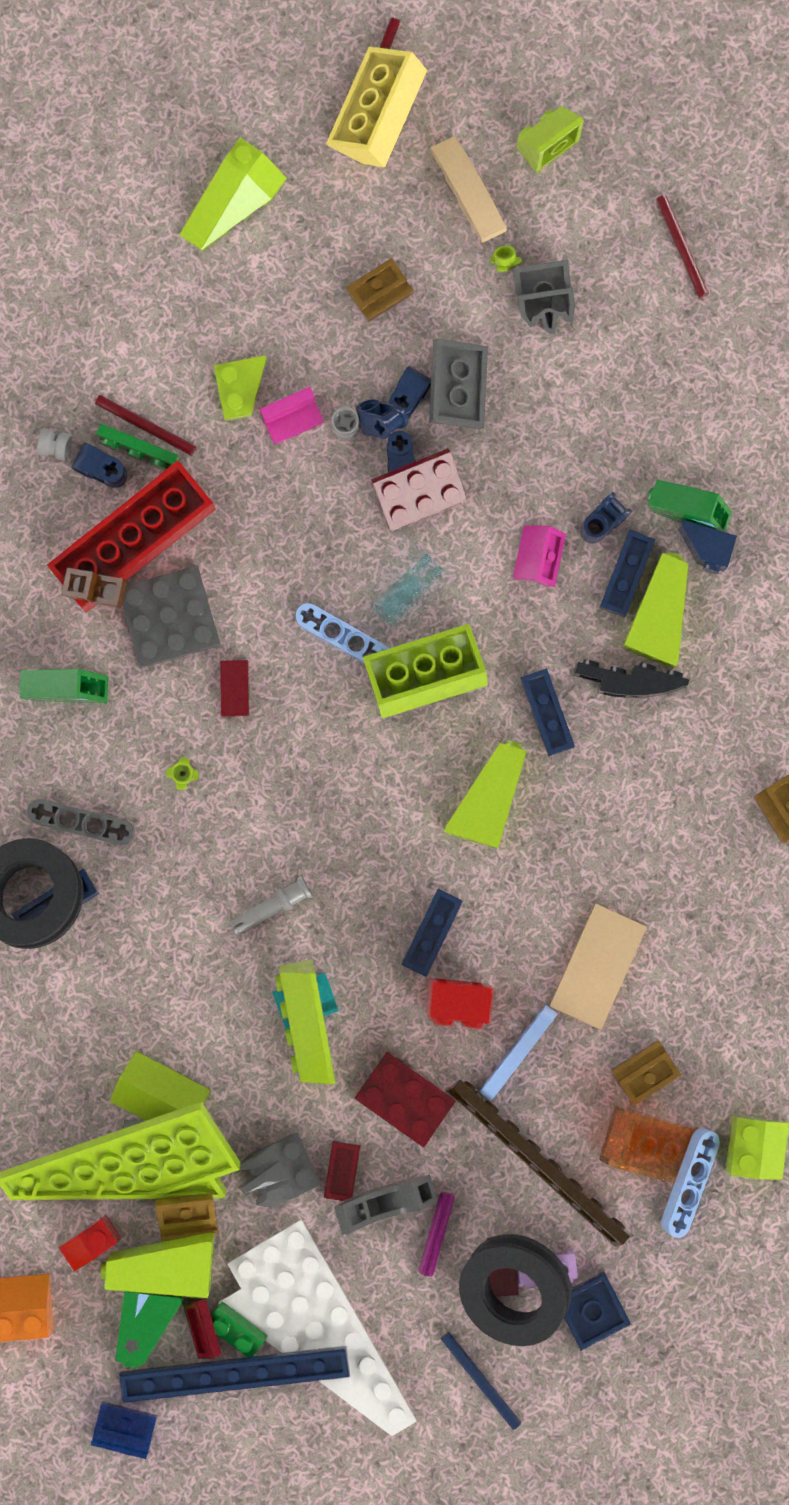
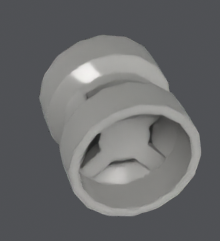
[331,407,360,440]
[37,428,72,461]

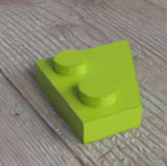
[214,355,267,421]

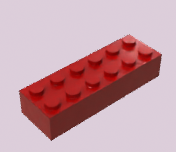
[47,460,216,613]
[426,978,493,1029]

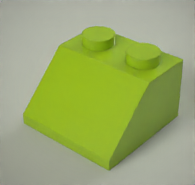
[516,106,584,173]
[725,1115,789,1180]

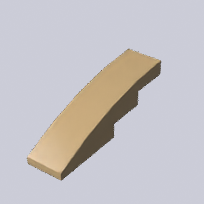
[431,136,507,243]

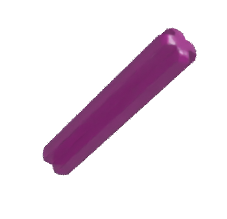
[419,1192,455,1277]

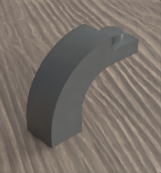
[334,1175,438,1235]

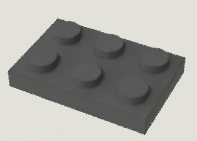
[429,338,488,430]

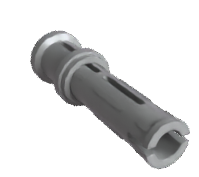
[229,876,313,936]

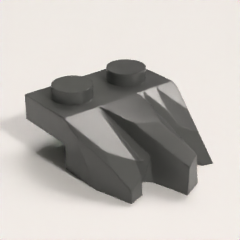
[512,260,575,334]
[238,1133,321,1207]

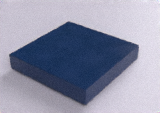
[564,1272,632,1351]

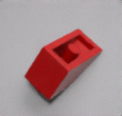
[59,1215,122,1271]

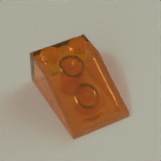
[599,1105,697,1183]

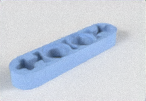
[296,603,389,663]
[479,1005,557,1101]
[661,1128,720,1238]

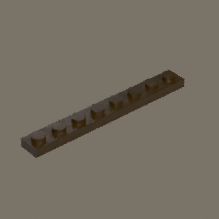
[447,1079,630,1247]

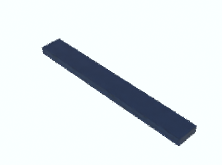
[119,1346,350,1403]

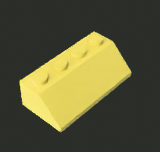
[326,47,427,168]

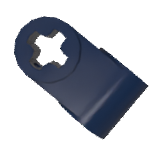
[389,366,431,419]
[356,399,408,439]
[386,430,416,472]
[71,443,128,488]
[580,492,632,544]

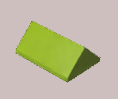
[109,1051,211,1121]

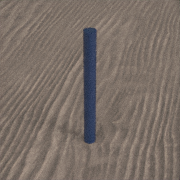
[440,1332,521,1430]

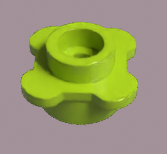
[490,245,522,272]
[166,757,200,791]

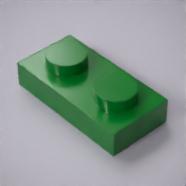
[211,1301,268,1357]

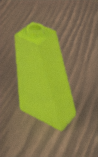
[622,552,689,669]
[444,740,527,849]
[100,1233,215,1298]

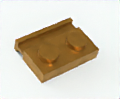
[346,258,414,323]
[753,775,789,844]
[611,1040,682,1106]
[155,1193,218,1241]

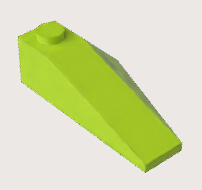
[179,137,287,251]

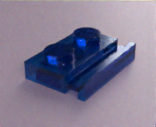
[90,1401,158,1459]

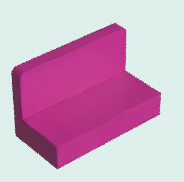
[260,387,324,444]
[513,525,566,587]

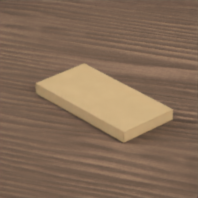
[549,903,647,1030]

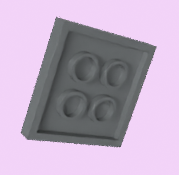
[122,565,221,669]

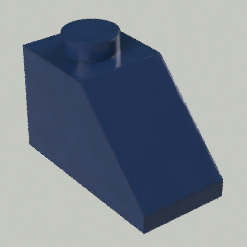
[678,520,737,574]

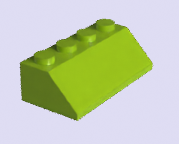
[363,624,488,719]
[275,959,336,1085]

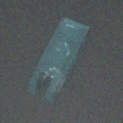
[372,554,444,627]

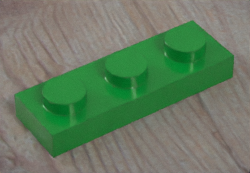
[96,423,180,471]

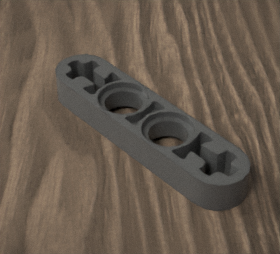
[27,799,135,845]

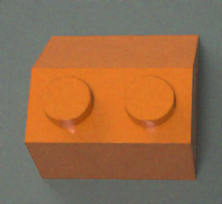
[0,1273,54,1342]

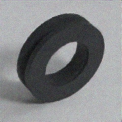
[0,838,84,949]
[459,1234,572,1346]

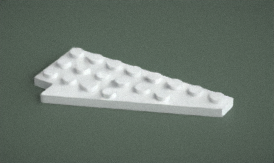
[218,1219,417,1436]

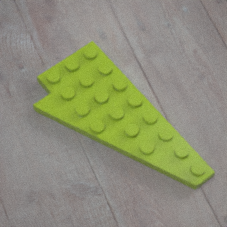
[0,1102,240,1200]

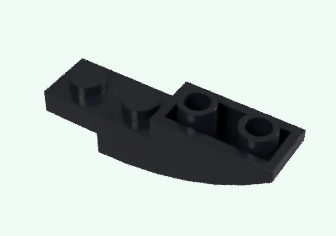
[573,659,690,698]

